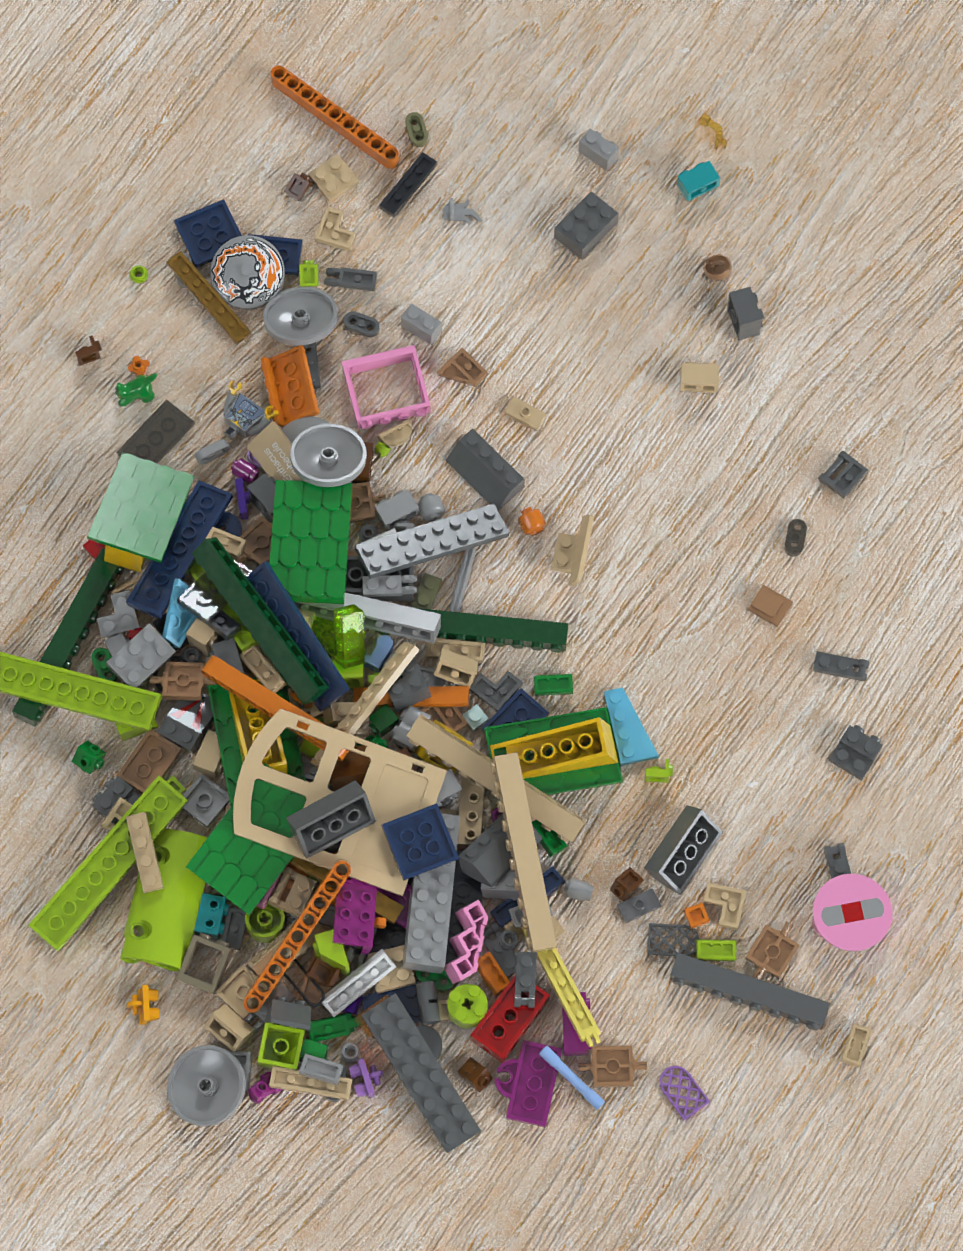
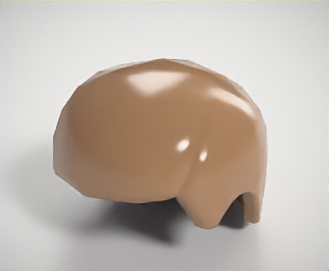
[703,254,732,281]

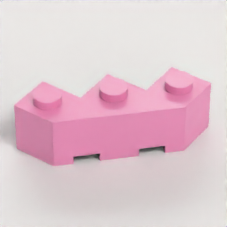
[444,900,488,984]

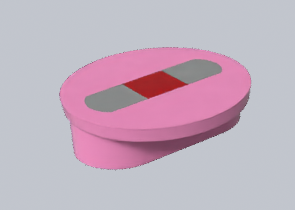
[812,874,892,951]

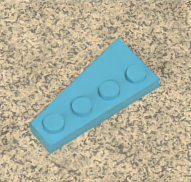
[604,688,659,766]

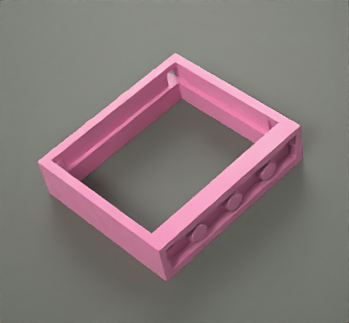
[342,345,431,429]

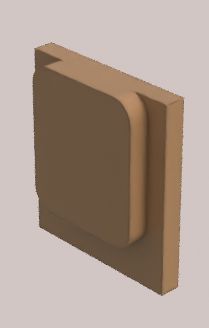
[748,585,793,627]

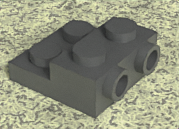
[828,725,883,781]
[92,776,140,824]

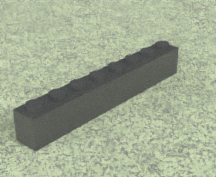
[670,953,830,1030]

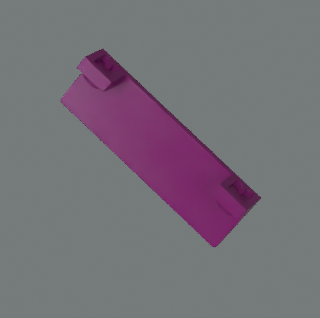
[333,840,377,955]

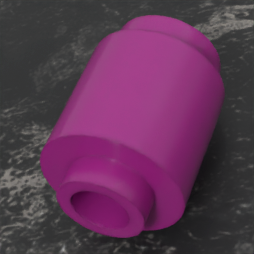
[231,458,260,483]

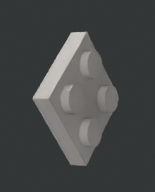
[183,774,230,828]

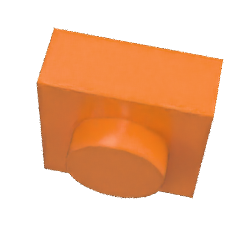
[684,903,710,929]

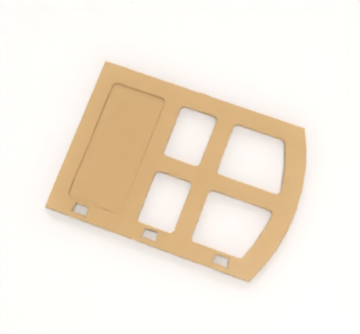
[233,709,447,896]

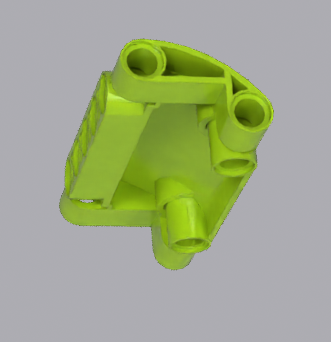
[120,829,207,972]

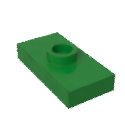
[534,674,573,696]

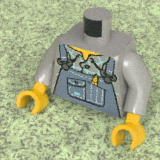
[223,380,278,440]

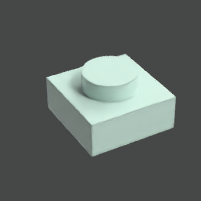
[463,704,489,732]

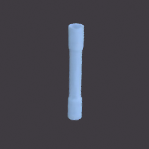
[539,1045,605,1110]

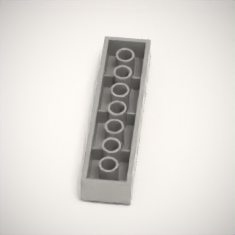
[402,813,460,974]

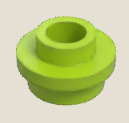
[129,265,148,284]

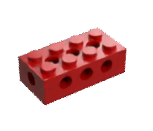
[470,974,550,1063]

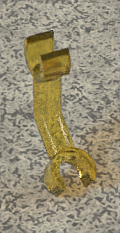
[699,113,727,150]

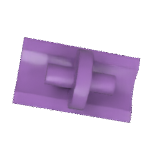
[349,1058,384,1098]

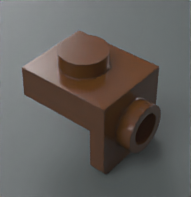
[306,957,341,987]
[457,1057,493,1092]

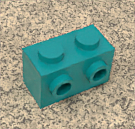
[677,160,720,202]
[194,893,230,940]

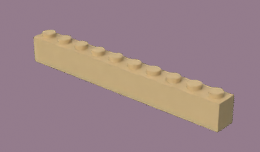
[406,714,586,842]
[490,752,557,952]

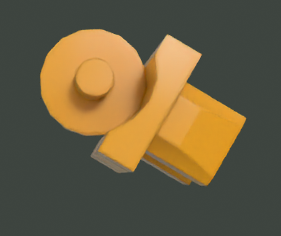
[126,985,160,1025]

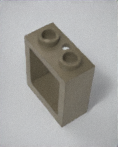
[176,932,234,994]

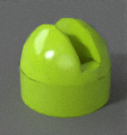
[374,441,391,457]

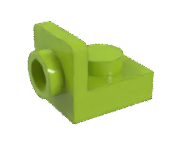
[299,260,319,287]
[645,759,673,783]

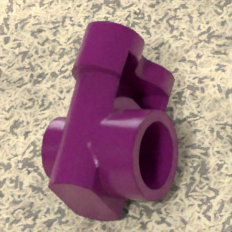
[247,1071,282,1103]

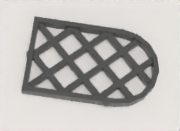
[648,923,700,956]

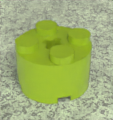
[245,903,286,943]
[447,984,488,1029]

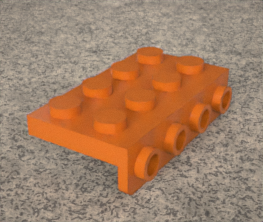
[261,345,320,428]

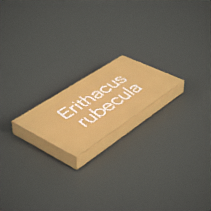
[246,421,306,482]

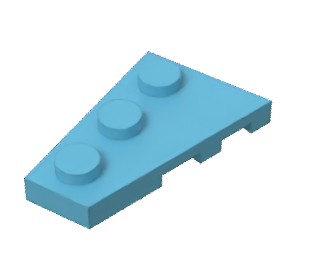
[162,578,200,648]

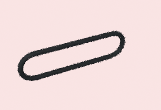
[283,959,325,1007]

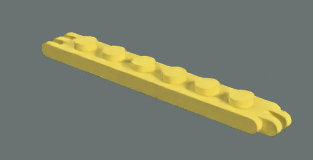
[521,927,601,1047]

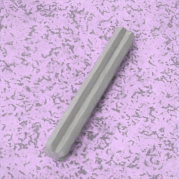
[449,547,476,612]

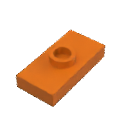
[477,951,510,996]

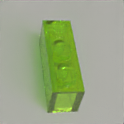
[333,604,366,669]

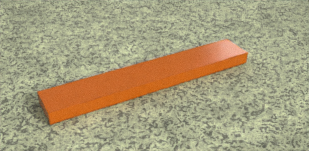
[353,686,470,708]

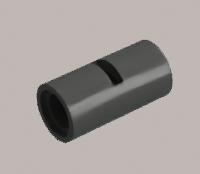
[415,981,441,1025]

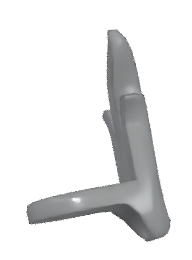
[442,198,483,224]

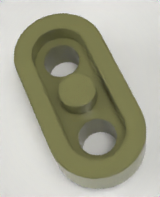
[405,112,428,147]

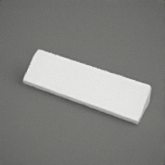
[320,949,396,1017]

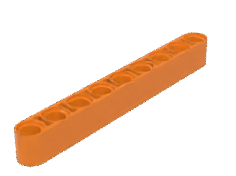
[270,65,399,169]
[201,655,349,761]
[244,859,351,1013]

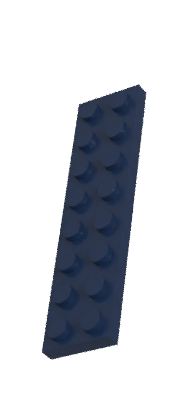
[126,480,233,619]
[246,561,350,712]

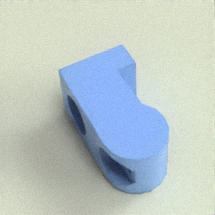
[362,635,393,673]

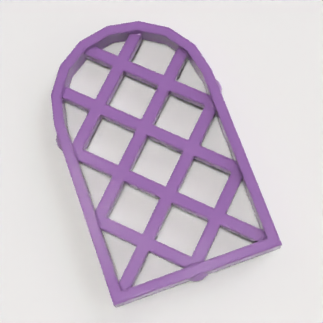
[660,1066,710,1120]

